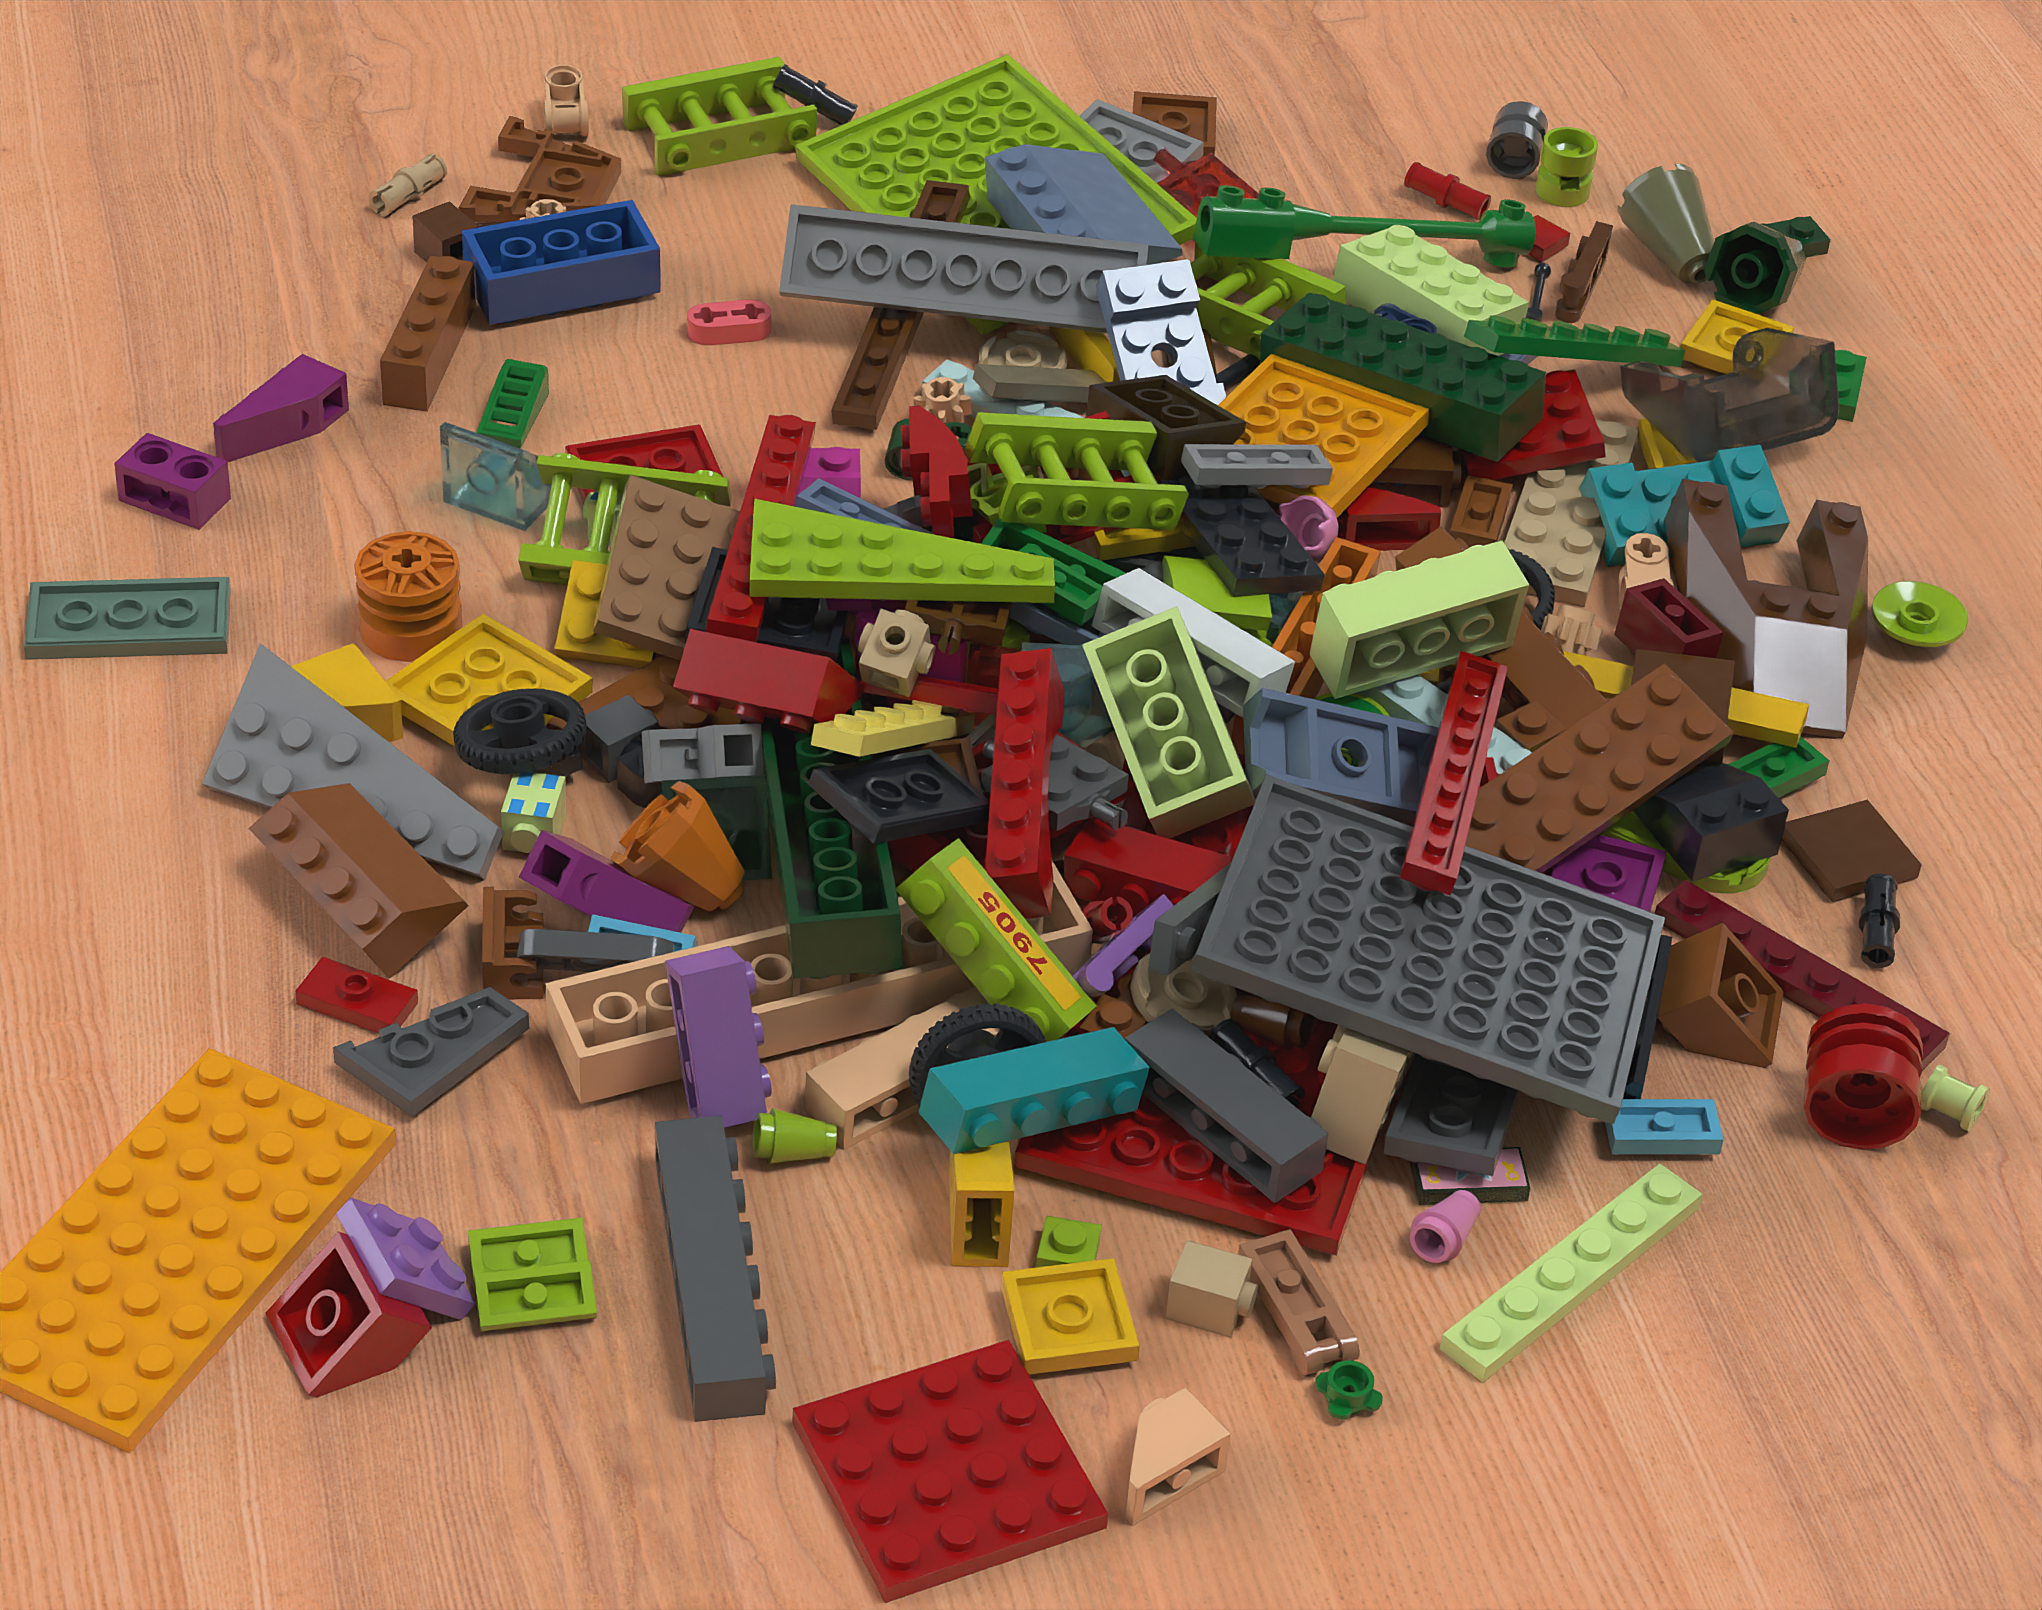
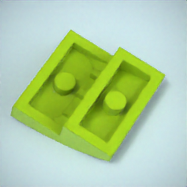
[1162,556,1272,631]
[468,1217,597,1331]

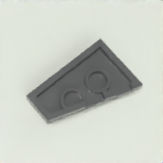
[333,987,530,1117]

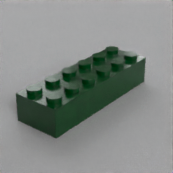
[1260,293,1546,462]

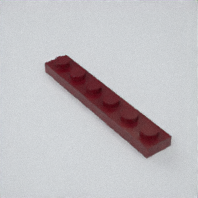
[1655,879,1950,1071]

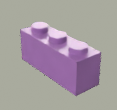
[665,946,772,1128]

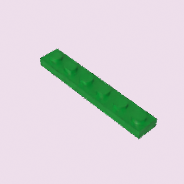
[1464,315,1685,367]

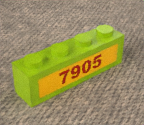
[896,838,1097,1042]

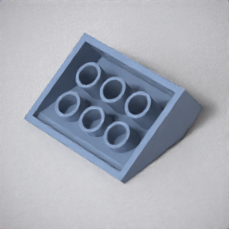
[985,144,1182,265]

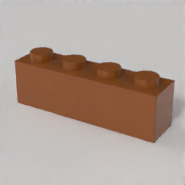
[380,256,476,412]

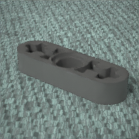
[517,929,675,972]

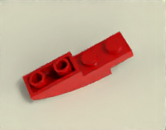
[901,405,973,538]

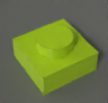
[1036,1216,1102,1267]

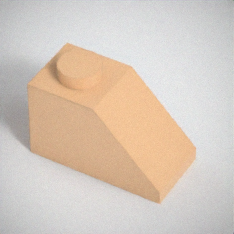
[1125,1387,1230,1526]

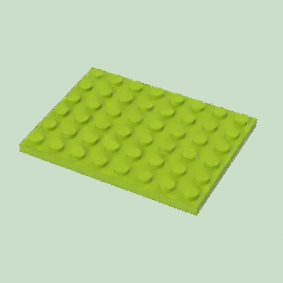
[795,54,1197,335]

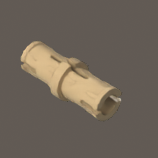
[368,153,448,216]

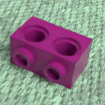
[114,433,231,530]

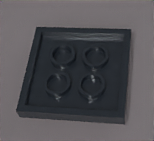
[685,547,849,663]

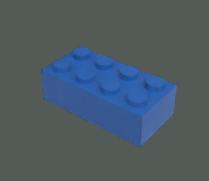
[462,200,661,325]

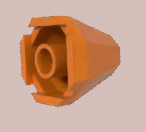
[610,781,745,912]

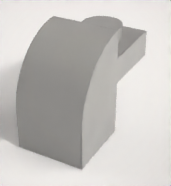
[642,724,764,783]

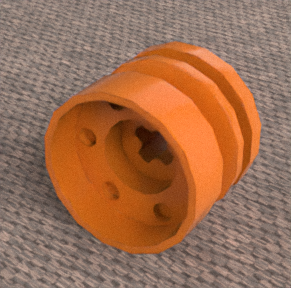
[354,531,463,662]

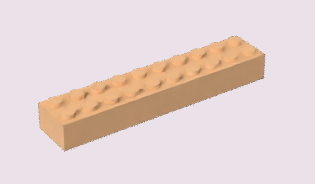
[546,861,1093,1104]

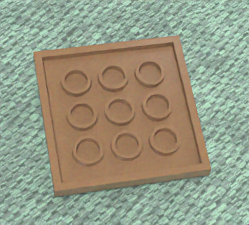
[592,475,740,661]

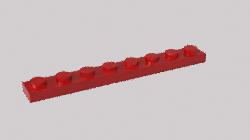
[706,415,816,642]
[1399,651,1508,896]

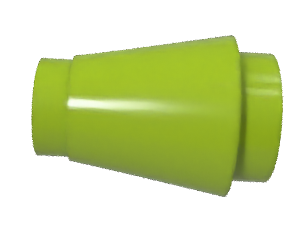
[753,1108,837,1164]

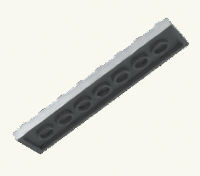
[779,204,1149,333]

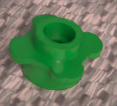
[1315,1360,1383,1419]

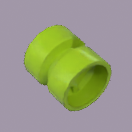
[1536,127,1598,207]

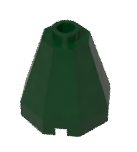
[1704,221,1807,314]

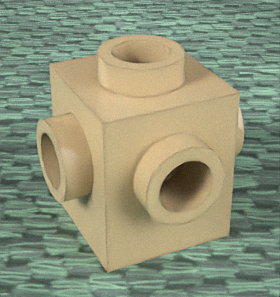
[858,609,936,697]

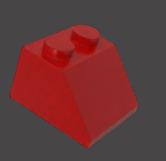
[265,1231,432,1398]

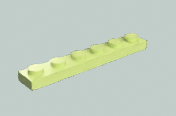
[1440,1163,1703,1383]

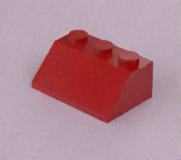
[673,629,864,734]

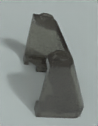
[1620,328,1839,463]

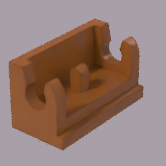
[482,886,544,1000]

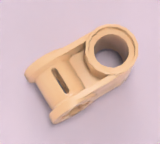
[544,64,589,137]
[1618,533,1674,615]

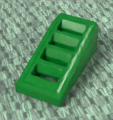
[476,359,549,448]

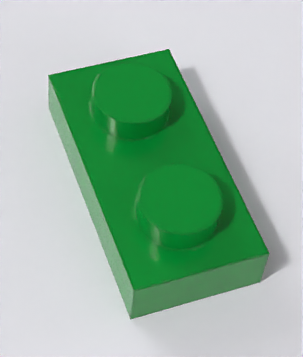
[1808,348,1867,422]
[1019,543,1103,626]
[1728,736,1830,798]

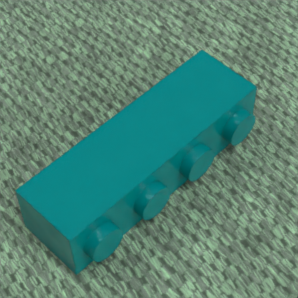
[919,1027,1150,1154]

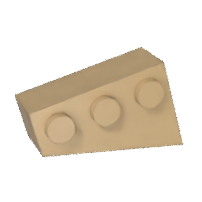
[1311,1025,1416,1165]

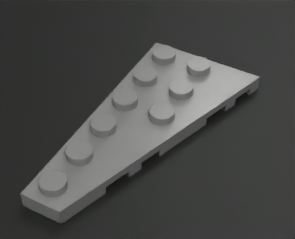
[202,643,504,880]

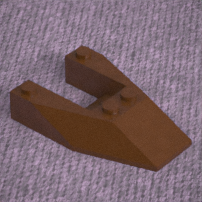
[1664,479,1868,739]

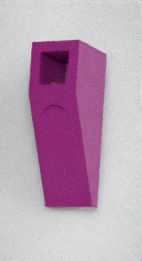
[213,354,349,462]
[519,830,694,933]

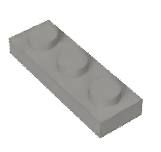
[1181,444,1333,489]

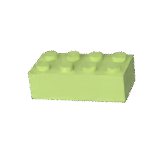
[1333,225,1529,356]
[1310,540,1529,699]
[1082,606,1256,839]

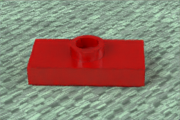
[295,956,418,1033]

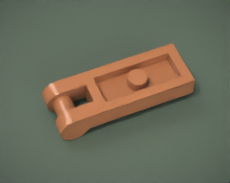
[1238,1229,1360,1376]

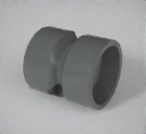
[1486,101,1548,179]

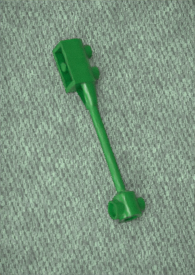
[1193,185,1536,267]

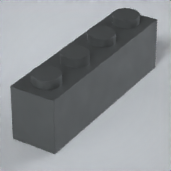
[1125,1008,1329,1203]

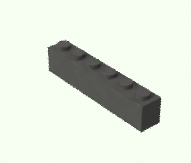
[655,1116,776,1422]

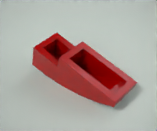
[1337,487,1442,551]

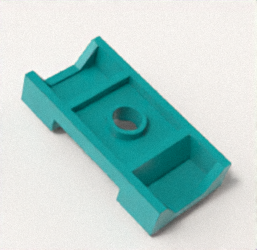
[1579,445,1790,567]

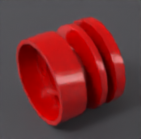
[1803,1003,1923,1150]

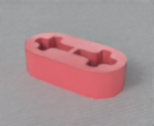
[687,300,771,345]

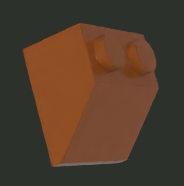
[1657,923,1784,1068]

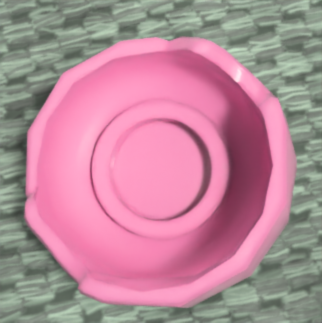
[1279,495,1339,564]

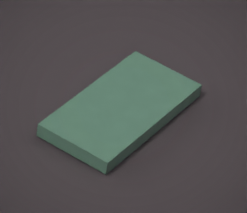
[24,577,231,659]

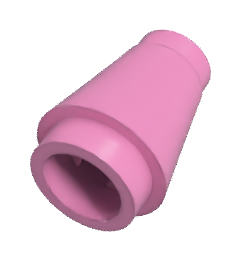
[1410,1190,1481,1263]

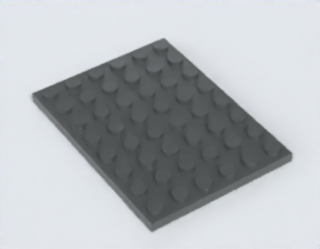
[1190,774,1665,1124]

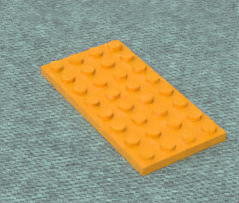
[0,1048,396,1453]

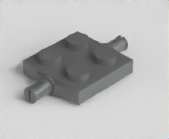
[981,735,1129,831]

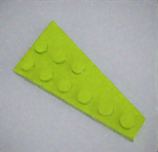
[750,499,1055,603]

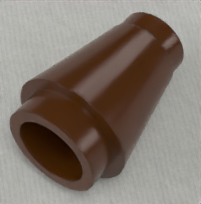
[1231,994,1316,1050]

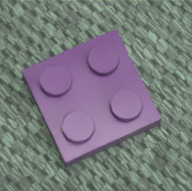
[336,1197,476,1320]

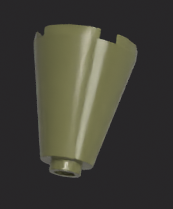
[1617,164,1714,284]

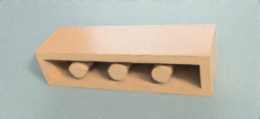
[805,986,1000,1150]

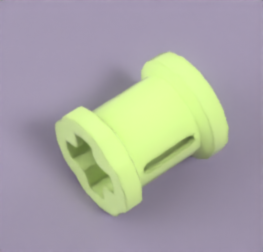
[1921,1065,1990,1131]

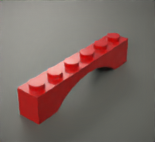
[985,648,1065,919]

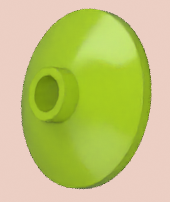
[1871,581,1968,647]

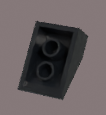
[1632,761,1789,881]

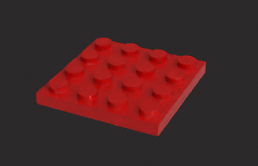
[792,1339,1108,1603]

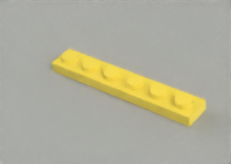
[811,700,975,757]

